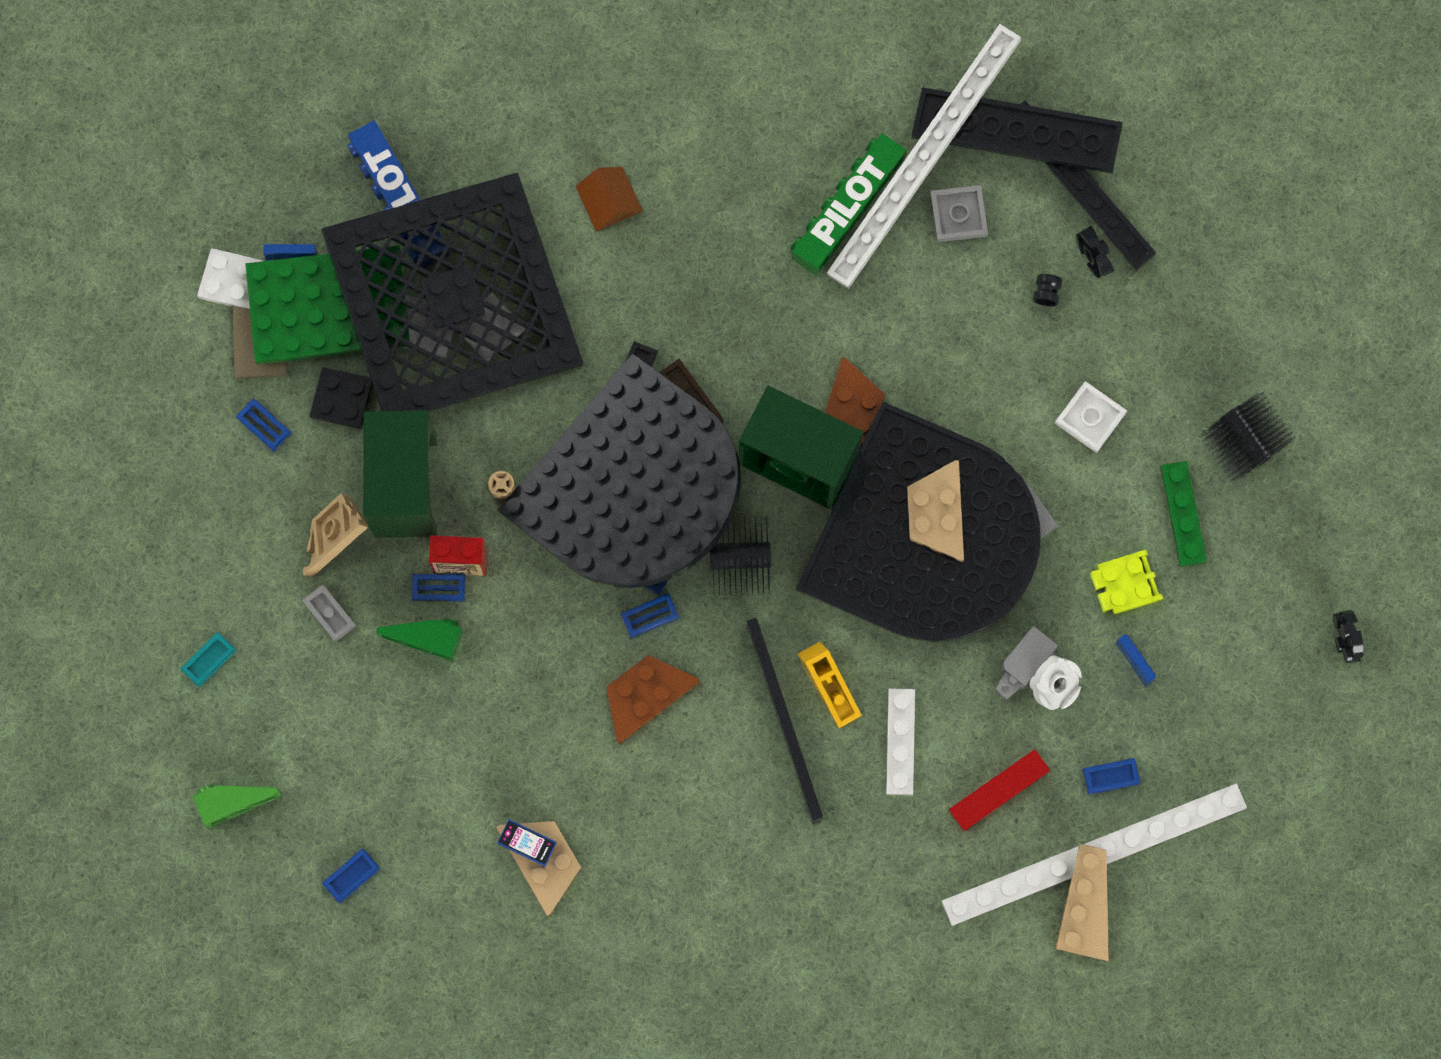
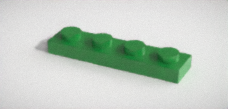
[1160,461,1207,567]

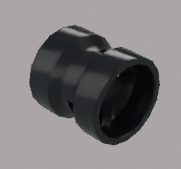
[1033,274,1063,307]

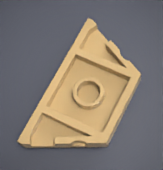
[907,460,964,562]
[303,493,368,577]
[496,821,581,916]

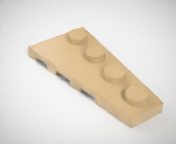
[1056,843,1109,961]

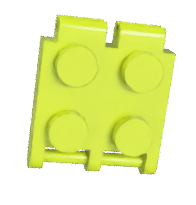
[1090,550,1164,615]

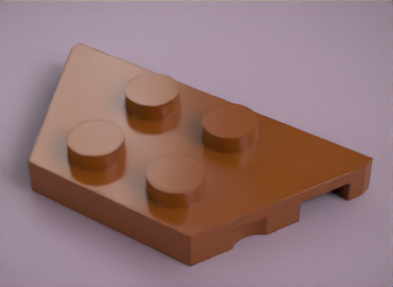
[825,358,885,446]
[607,655,700,744]

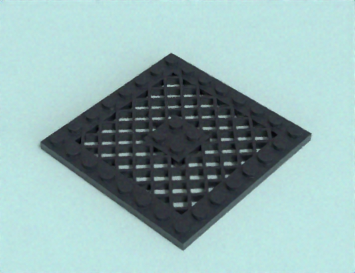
[321,172,583,412]

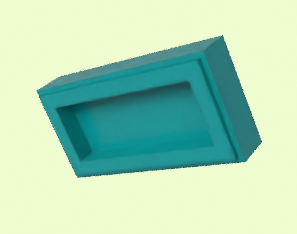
[180,632,237,688]

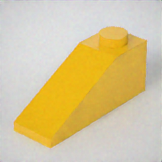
[797,641,862,728]

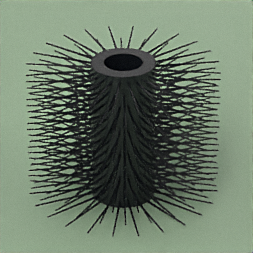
[1199,392,1296,482]
[710,515,771,596]

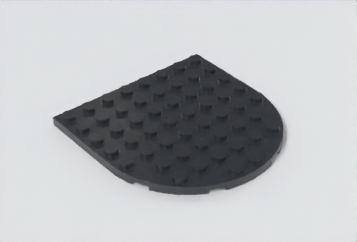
[498,354,741,588]
[796,401,1041,642]

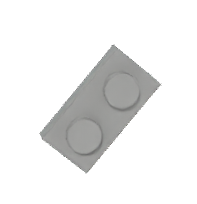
[302,585,356,643]

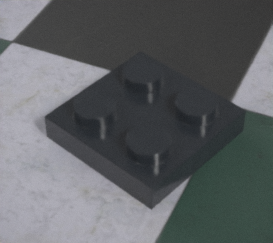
[310,367,372,429]

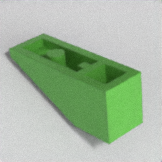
[192,784,282,828]

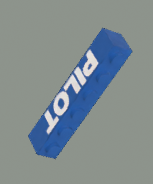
[347,120,450,269]

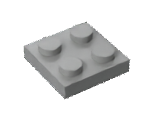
[930,185,988,243]

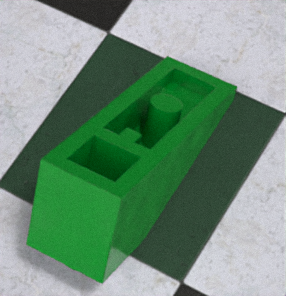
[376,618,463,661]

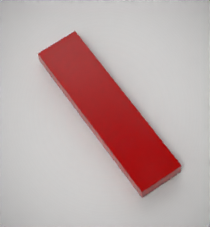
[948,749,1051,832]

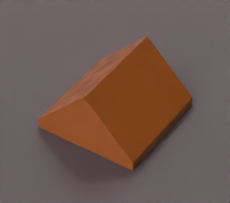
[576,166,643,231]

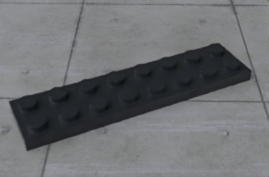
[912,87,1123,174]

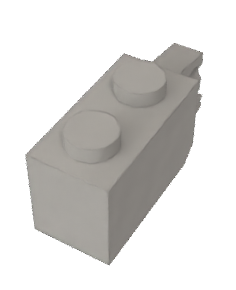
[995,626,1058,700]

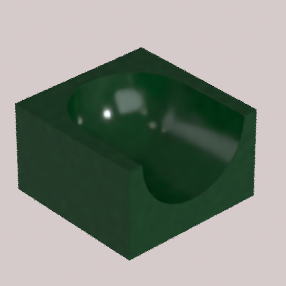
[739,385,863,510]
[363,410,437,538]

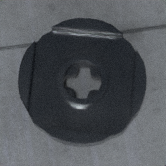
[1076,226,1114,278]
[1333,610,1364,663]

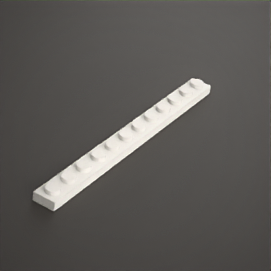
[827,24,1021,289]
[941,783,1247,926]

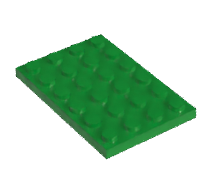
[245,246,410,365]

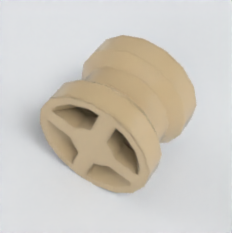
[488,471,515,500]

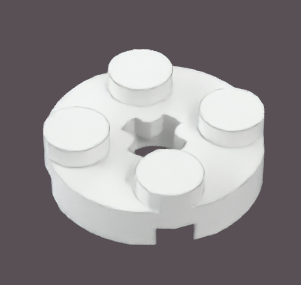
[1029,656,1082,710]

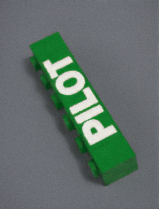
[791,133,907,276]

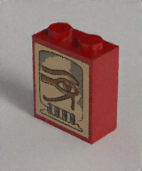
[429,535,488,576]

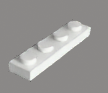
[886,688,915,796]

